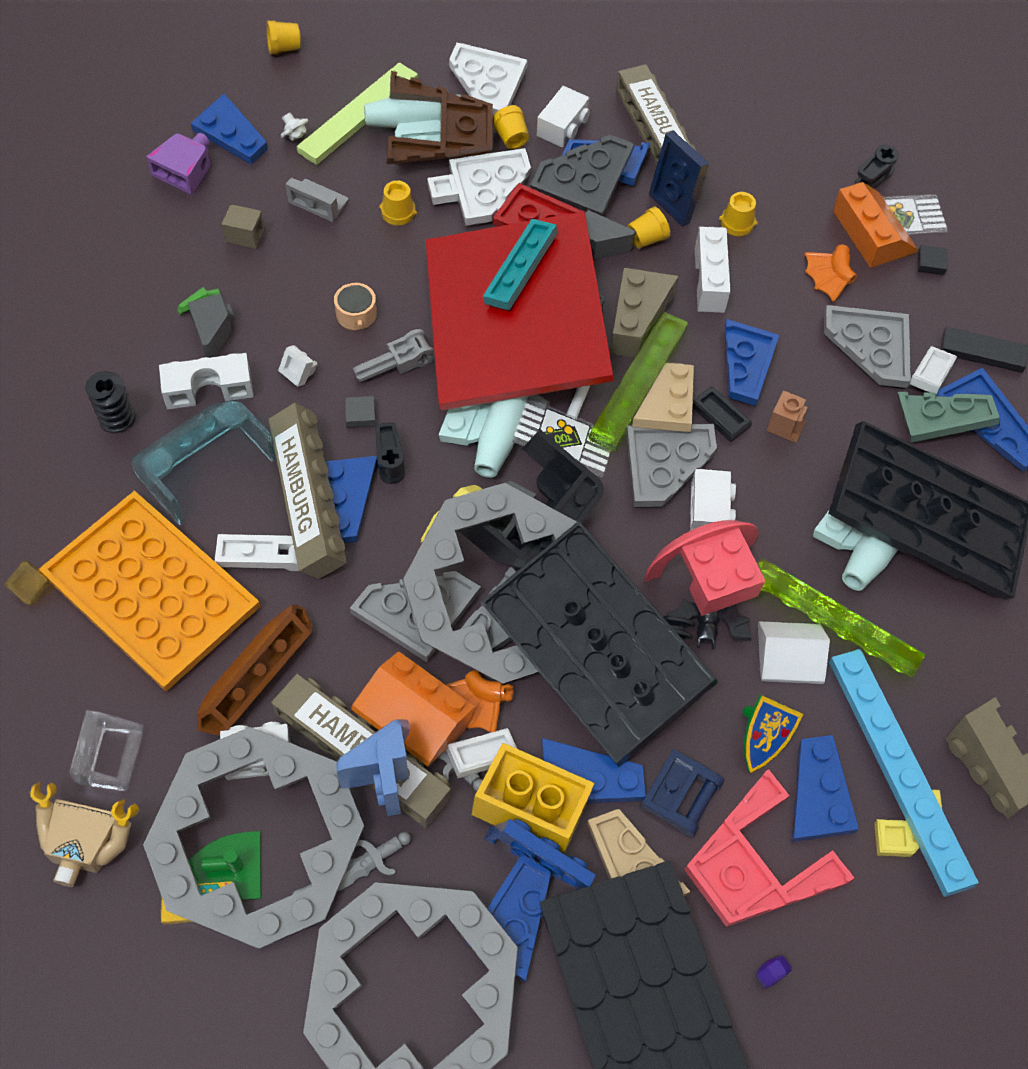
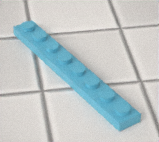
[829,649,979,897]

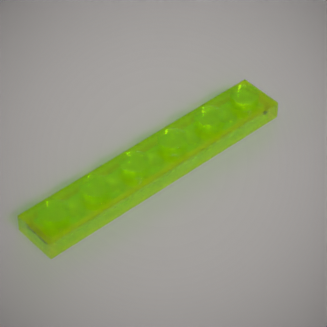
[588,312,688,452]
[757,558,925,677]

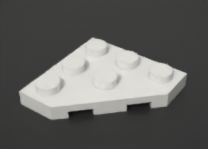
[449,42,527,116]
[449,148,531,226]

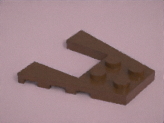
[386,71,493,165]

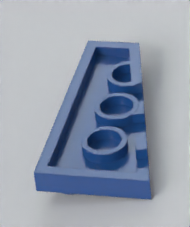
[935,368,1028,472]

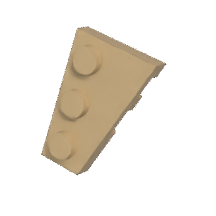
[632,363,694,432]
[587,809,691,897]

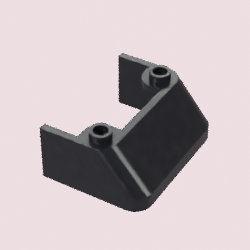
[458,429,604,568]

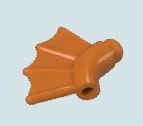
[804,244,857,302]
[446,670,514,733]

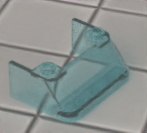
[132,400,276,525]

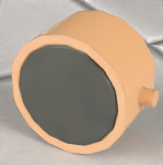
[334,283,377,330]

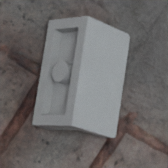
[285,177,349,222]

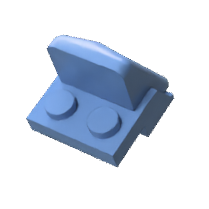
[336,719,410,816]

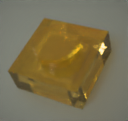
[4,560,50,605]

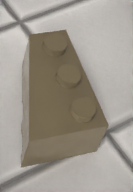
[610,268,678,358]
[945,697,1028,819]

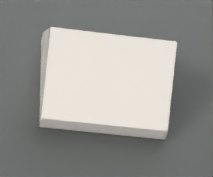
[758,622,830,684]

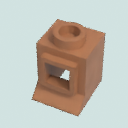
[766,390,808,443]

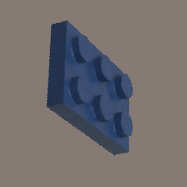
[649,130,709,227]

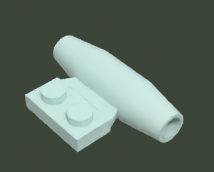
[364,95,461,141]
[439,396,528,478]
[813,511,898,591]

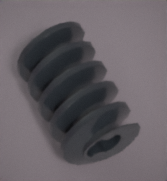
[85,371,135,433]

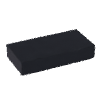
[692,386,752,443]

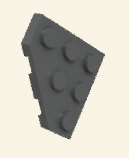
[530,134,634,216]

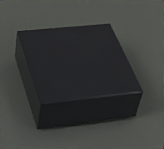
[918,245,947,275]

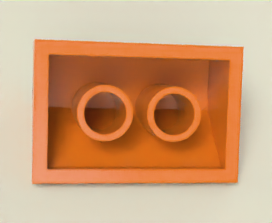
[833,182,918,268]
[351,651,475,766]

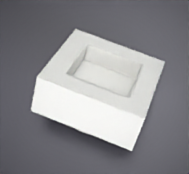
[427,174,459,205]

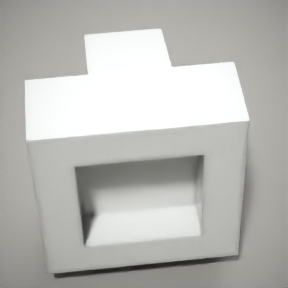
[278,345,317,387]

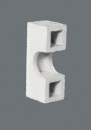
[695,227,730,313]
[159,353,254,410]

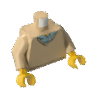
[30,782,139,887]

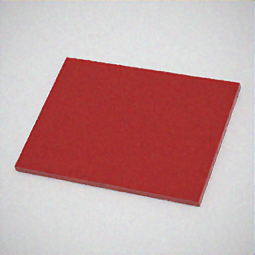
[426,211,614,410]

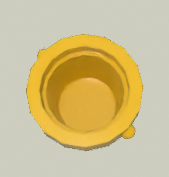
[266,20,300,55]
[493,105,529,149]
[379,181,417,225]
[719,192,757,236]
[627,206,670,249]

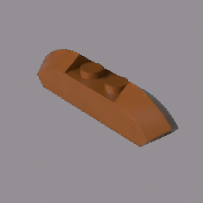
[197,604,313,736]

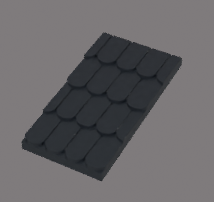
[828,421,1028,600]
[480,521,718,767]
[539,860,748,1069]

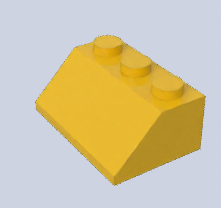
[471,742,594,855]

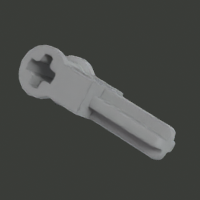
[353,329,435,382]

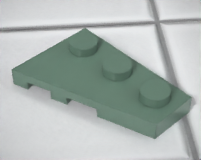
[898,392,1000,443]

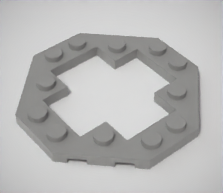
[402,483,576,684]
[143,727,364,949]
[303,882,518,1069]

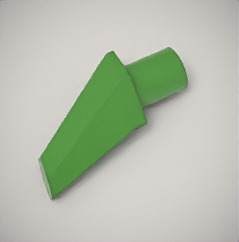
[178,287,220,315]

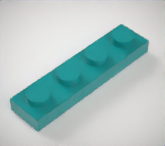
[483,219,558,310]

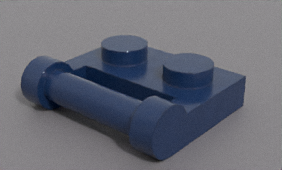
[641,749,724,838]

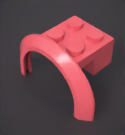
[644,520,766,616]

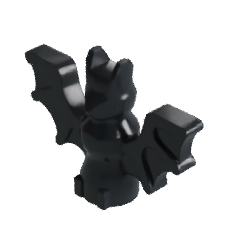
[667,598,752,649]

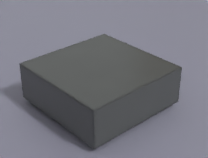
[345,396,376,427]

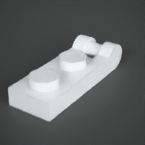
[215,534,299,571]

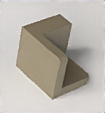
[221,205,265,249]

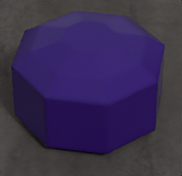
[755,956,792,989]

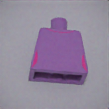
[146,133,211,195]

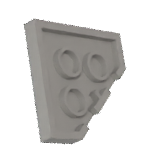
[824,305,911,388]
[626,424,717,507]
[350,571,481,662]

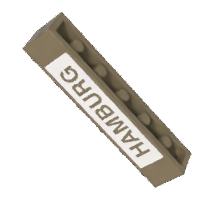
[616,64,707,190]
[269,402,347,579]
[271,674,451,829]

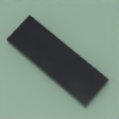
[941,326,1028,373]

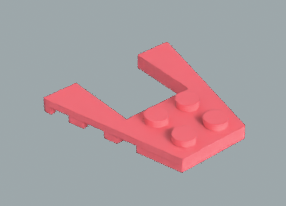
[684,769,854,927]

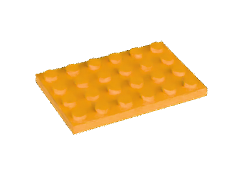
[39,490,261,692]

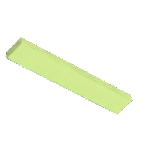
[297,62,418,165]

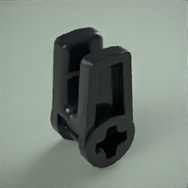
[854,145,899,189]
[375,422,405,484]

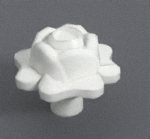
[280,112,308,141]

